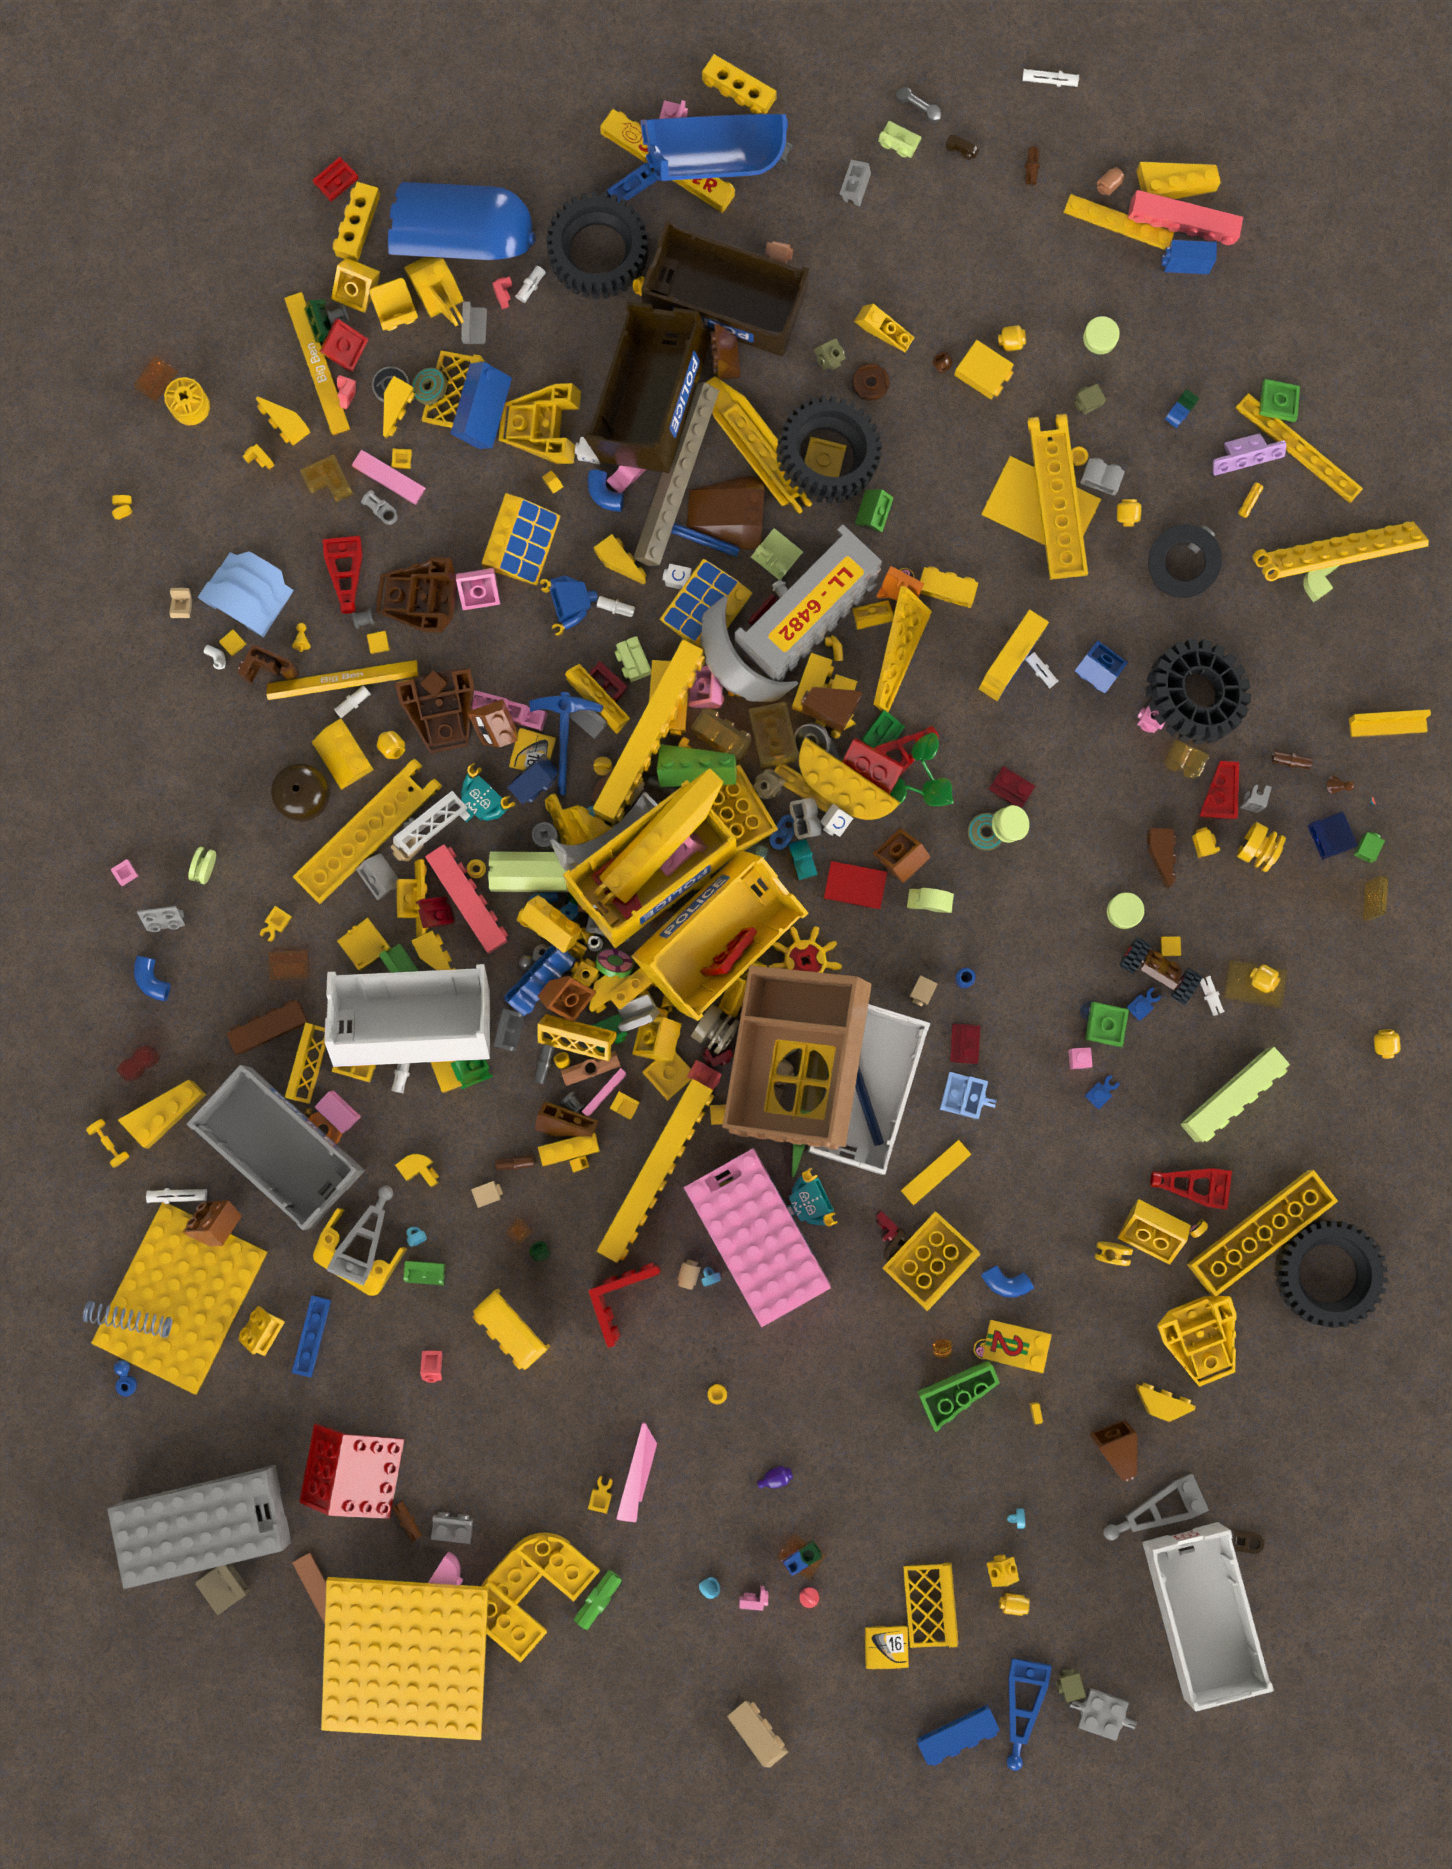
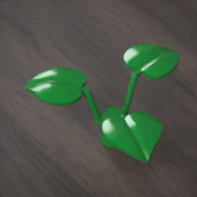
[890,732,954,806]

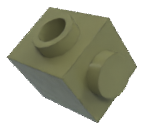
[1074,384,1106,415]
[1056,1668,1086,1702]

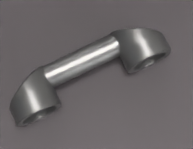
[895,87,941,123]

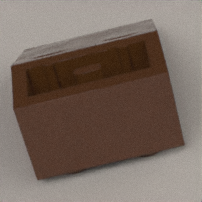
[711,324,740,380]

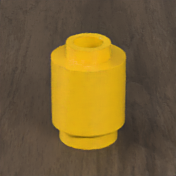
[999,1593,1030,1616]

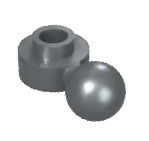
[519,944,549,970]

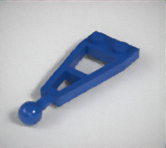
[1007,1658,1052,1771]

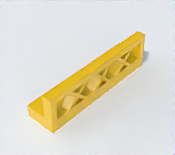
[565,664,630,734]
[1349,710,1431,737]
[538,1014,616,1061]
[285,1022,326,1104]

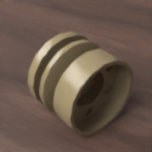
[691,1004,740,1055]

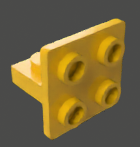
[238,1306,285,1356]

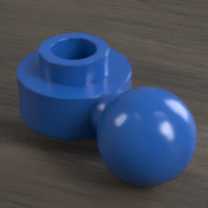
[114,1360,137,1396]

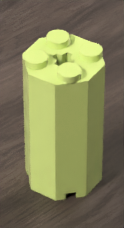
[488,851,569,892]

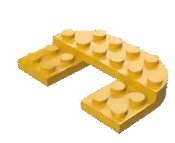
[481,1533,600,1663]

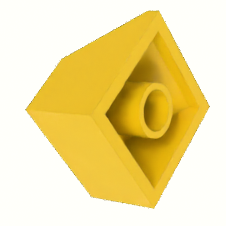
[331,258,380,313]
[632,1017,681,1061]

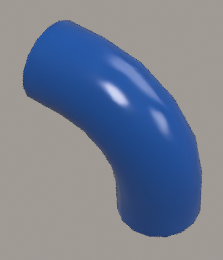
[588,470,624,512]
[134,955,171,1001]
[980,1265,1034,1298]

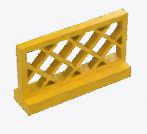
[421,351,485,428]
[903,1562,959,1648]

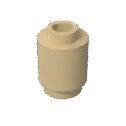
[677,1259,701,1290]

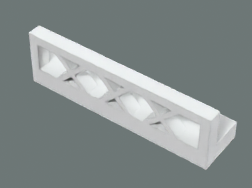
[393,791,467,855]

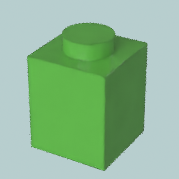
[1354,832,1385,863]

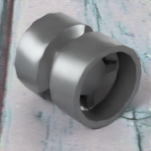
[532,822,558,850]

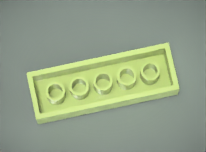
[1180,1047,1290,1142]

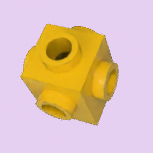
[571,958,600,987]
[987,1554,1019,1587]

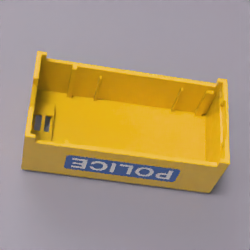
[563,780,737,948]
[631,850,809,1021]

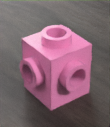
[1137,705,1165,733]

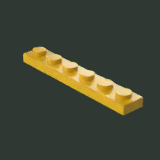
[1064,194,1174,250]

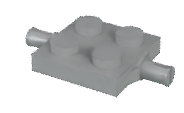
[1069,1688,1137,1741]

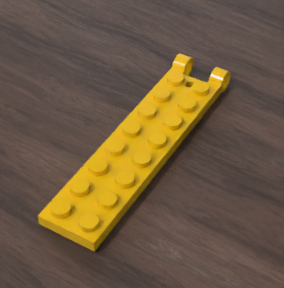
[1028,414,1088,580]
[1252,522,1429,581]
[293,759,442,904]

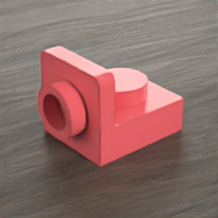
[492,277,512,309]
[337,375,356,409]
[687,1060,722,1090]
[420,1351,443,1383]

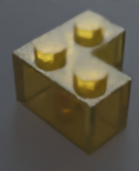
[300,454,353,502]

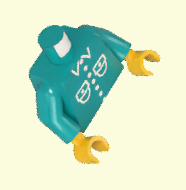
[459,763,515,823]
[787,1168,838,1226]

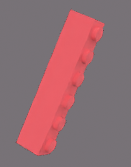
[1128,190,1243,245]
[425,844,509,954]

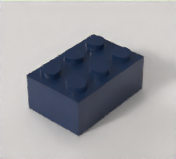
[508,754,559,805]

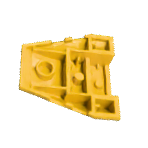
[1157,1296,1236,1387]

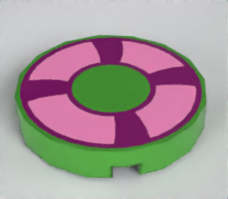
[595,948,634,978]

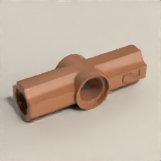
[561,1051,621,1086]

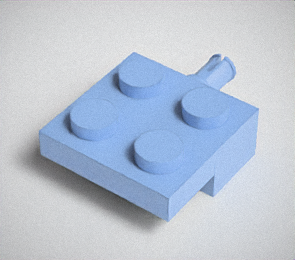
[940,1072,996,1119]

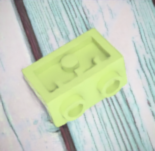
[878,121,922,158]

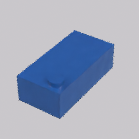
[450,362,512,449]

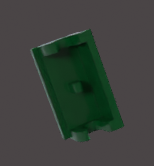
[304,299,331,343]

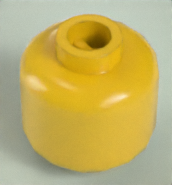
[998,325,1026,352]
[1117,499,1141,526]
[377,731,405,759]
[1250,965,1281,993]
[1374,1029,1401,1059]

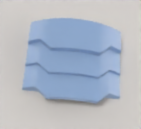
[198,551,294,638]

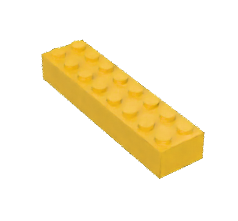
[1187,1170,1338,1297]

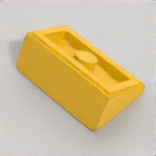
[852,600,893,630]

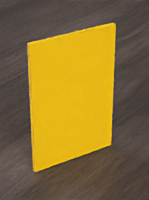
[981,456,1101,545]

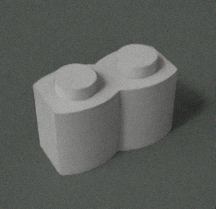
[1080,458,1125,496]
[790,798,822,839]

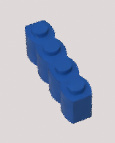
[504,945,576,1016]

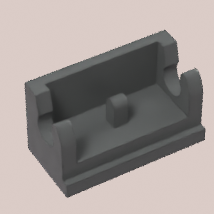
[494,1009,525,1052]

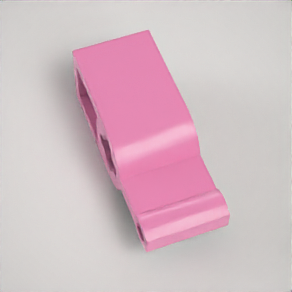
[606,465,645,493]

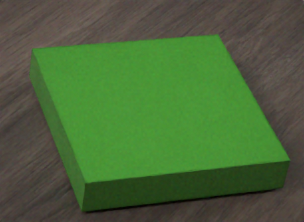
[1259,379,1300,422]
[1085,1002,1129,1047]

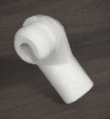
[204,645,226,670]

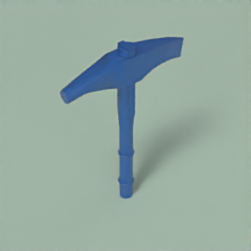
[529,692,603,795]

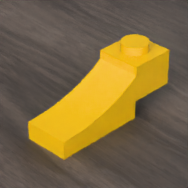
[719,960,767,1017]

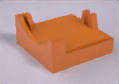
[876,566,924,601]

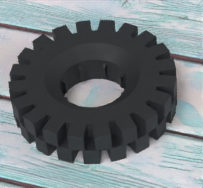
[1146,639,1251,745]

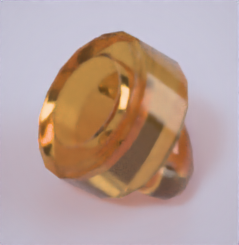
[932,1339,952,1358]

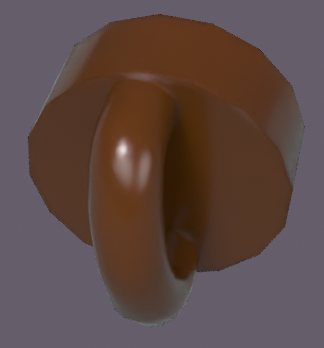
[932,352,953,373]

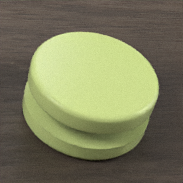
[1083,316,1120,354]
[992,805,1029,843]
[188,846,216,884]
[1107,892,1144,929]

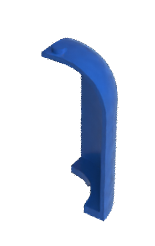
[641,114,788,181]
[388,182,536,260]

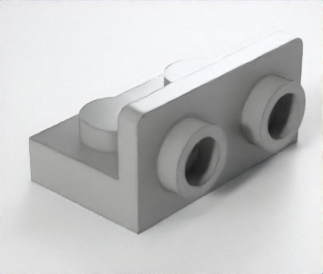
[431,1512,474,1544]

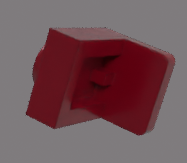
[702,1047,734,1067]

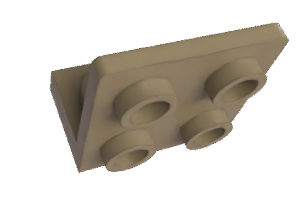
[195,1563,250,1615]

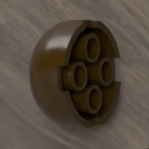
[271,764,330,822]

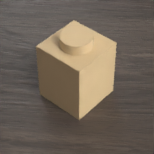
[909,975,938,1007]
[471,1181,503,1208]

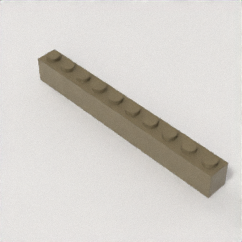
[633,382,719,566]

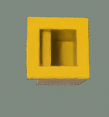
[1192,827,1220,858]

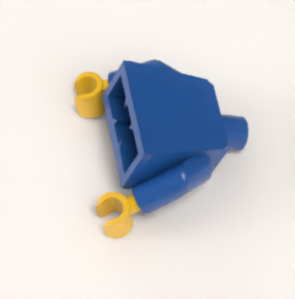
[540,575,597,636]

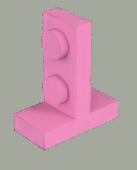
[660,832,708,877]

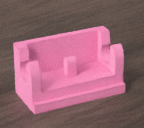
[315,1090,361,1134]

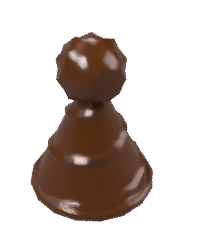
[1327,775,1355,794]

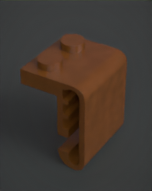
[238,645,298,685]

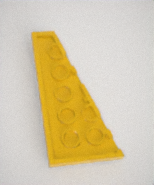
[874,586,932,712]

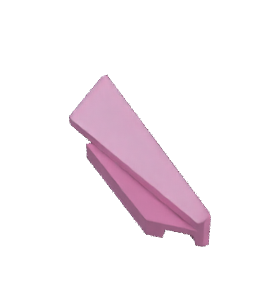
[616,1422,657,1522]

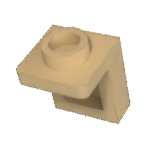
[169,588,192,618]
[391,838,424,862]

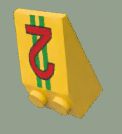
[982,1320,1052,1373]

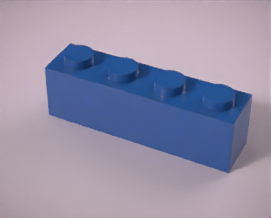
[916,1704,1000,1766]

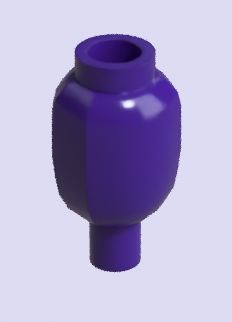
[757,1466,793,1489]

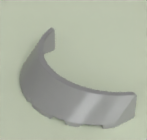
[700,596,798,702]
[550,792,657,871]

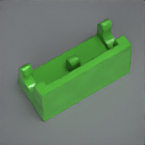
[404,1261,446,1285]

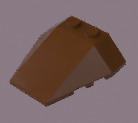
[687,476,765,550]
[375,558,457,633]
[395,668,474,754]

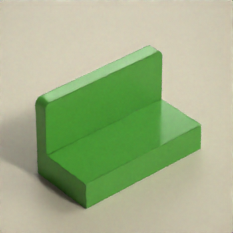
[855,489,894,532]
[379,944,418,973]

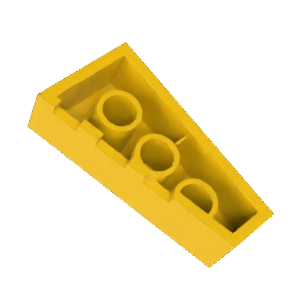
[1137,162,1221,199]
[118,1080,206,1149]

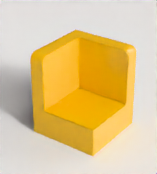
[610,1091,640,1119]

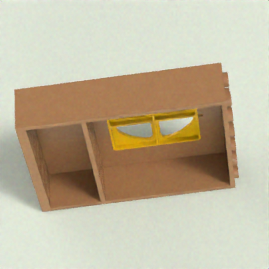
[722,965,872,1150]

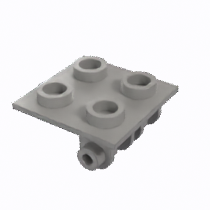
[137,906,185,932]

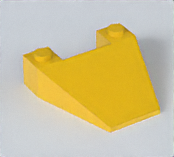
[499,383,581,464]

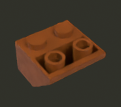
[183,1200,242,1246]

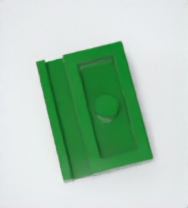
[861,710,905,748]
[451,1059,493,1089]

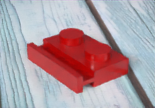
[312,157,359,202]

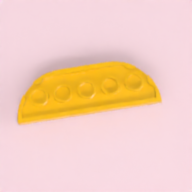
[799,738,901,820]

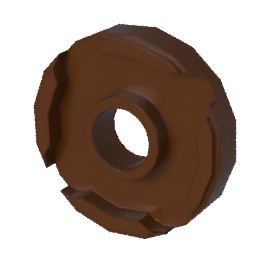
[853,364,889,401]

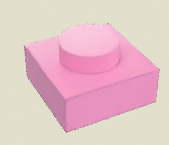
[110,859,138,886]

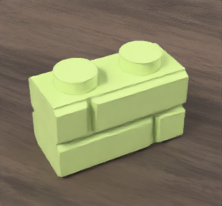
[614,636,651,682]

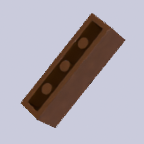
[226,1000,309,1055]

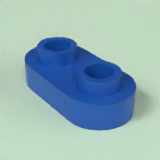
[769,815,795,851]

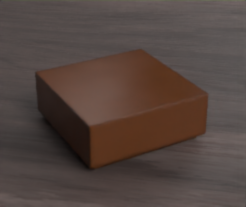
[420,670,448,698]

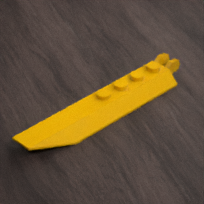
[706,376,812,514]
[594,768,724,906]

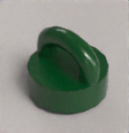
[529,1242,551,1262]

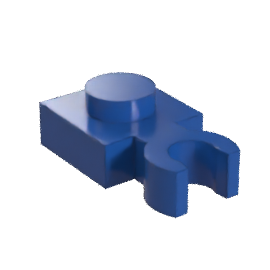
[1126,988,1161,1021]
[1085,1075,1119,1109]

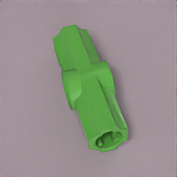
[574,1570,622,1630]

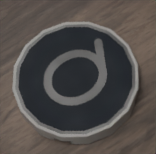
[372,366,410,403]
[794,722,831,754]

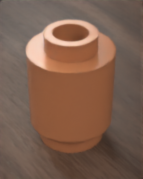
[1097,167,1125,195]
[765,241,793,263]

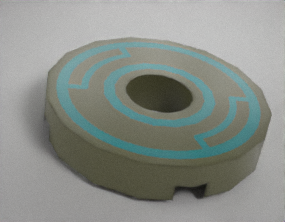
[411,367,447,405]
[967,813,1003,851]

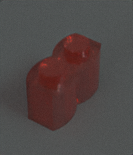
[117,1045,160,1082]

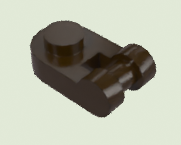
[946,134,979,160]
[884,1228,912,1262]
[1230,1529,1265,1554]

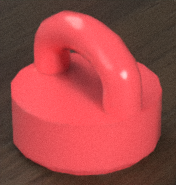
[799,1587,819,1608]

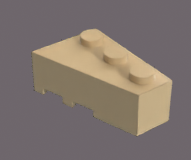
[727,1701,788,1767]

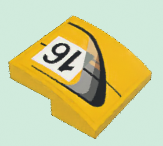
[509,728,556,770]
[865,1626,909,1669]

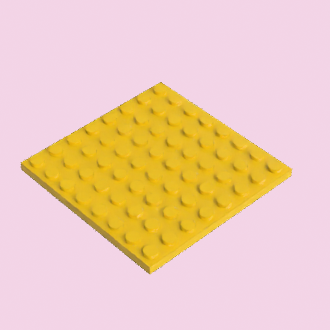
[321,1577,488,1740]

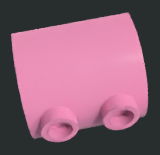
[456,568,500,610]
[687,666,724,709]
[428,1551,463,1585]

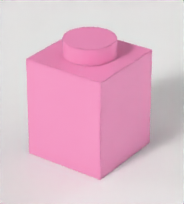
[1068,1048,1093,1069]

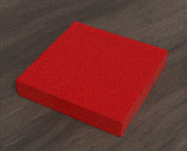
[319,319,369,372]

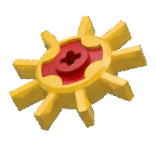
[769,926,842,973]

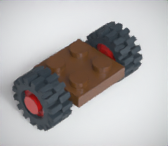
[1119,937,1203,1005]

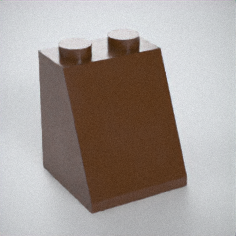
[801,687,862,733]

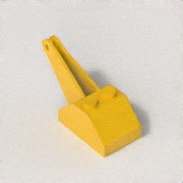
[404,256,464,327]

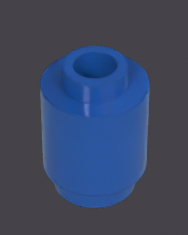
[954,968,976,989]

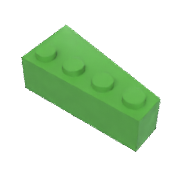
[657,744,737,787]
[917,1360,1000,1432]

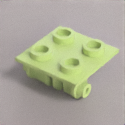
[751,528,803,580]

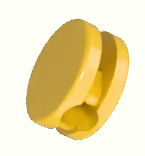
[1094,1241,1133,1266]

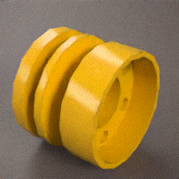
[164,377,210,425]
[1236,821,1286,872]

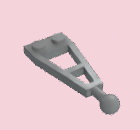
[327,1185,393,1286]
[1103,1473,1209,1540]

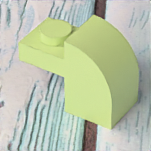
[1303,565,1340,602]
[907,888,954,913]

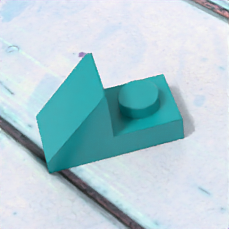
[788,839,817,880]

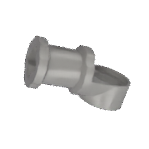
[361,490,398,525]

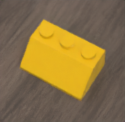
[312,719,374,790]
[1118,1199,1191,1265]

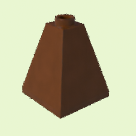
[1090,1419,1137,1481]

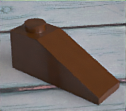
[534,1101,599,1136]

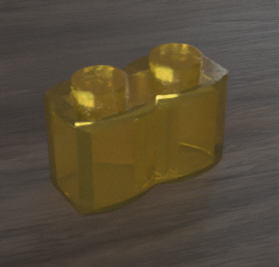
[1163,740,1209,779]

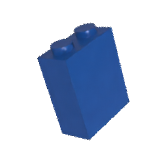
[1161,240,1217,274]

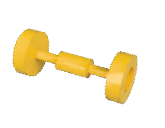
[86,1119,129,1168]

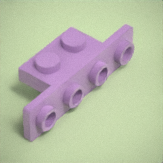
[1213,433,1286,475]

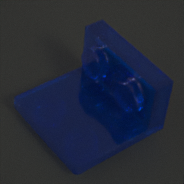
[1307,812,1358,860]

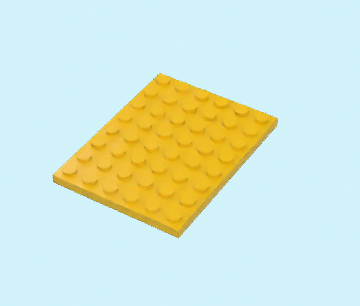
[91,1202,268,1395]

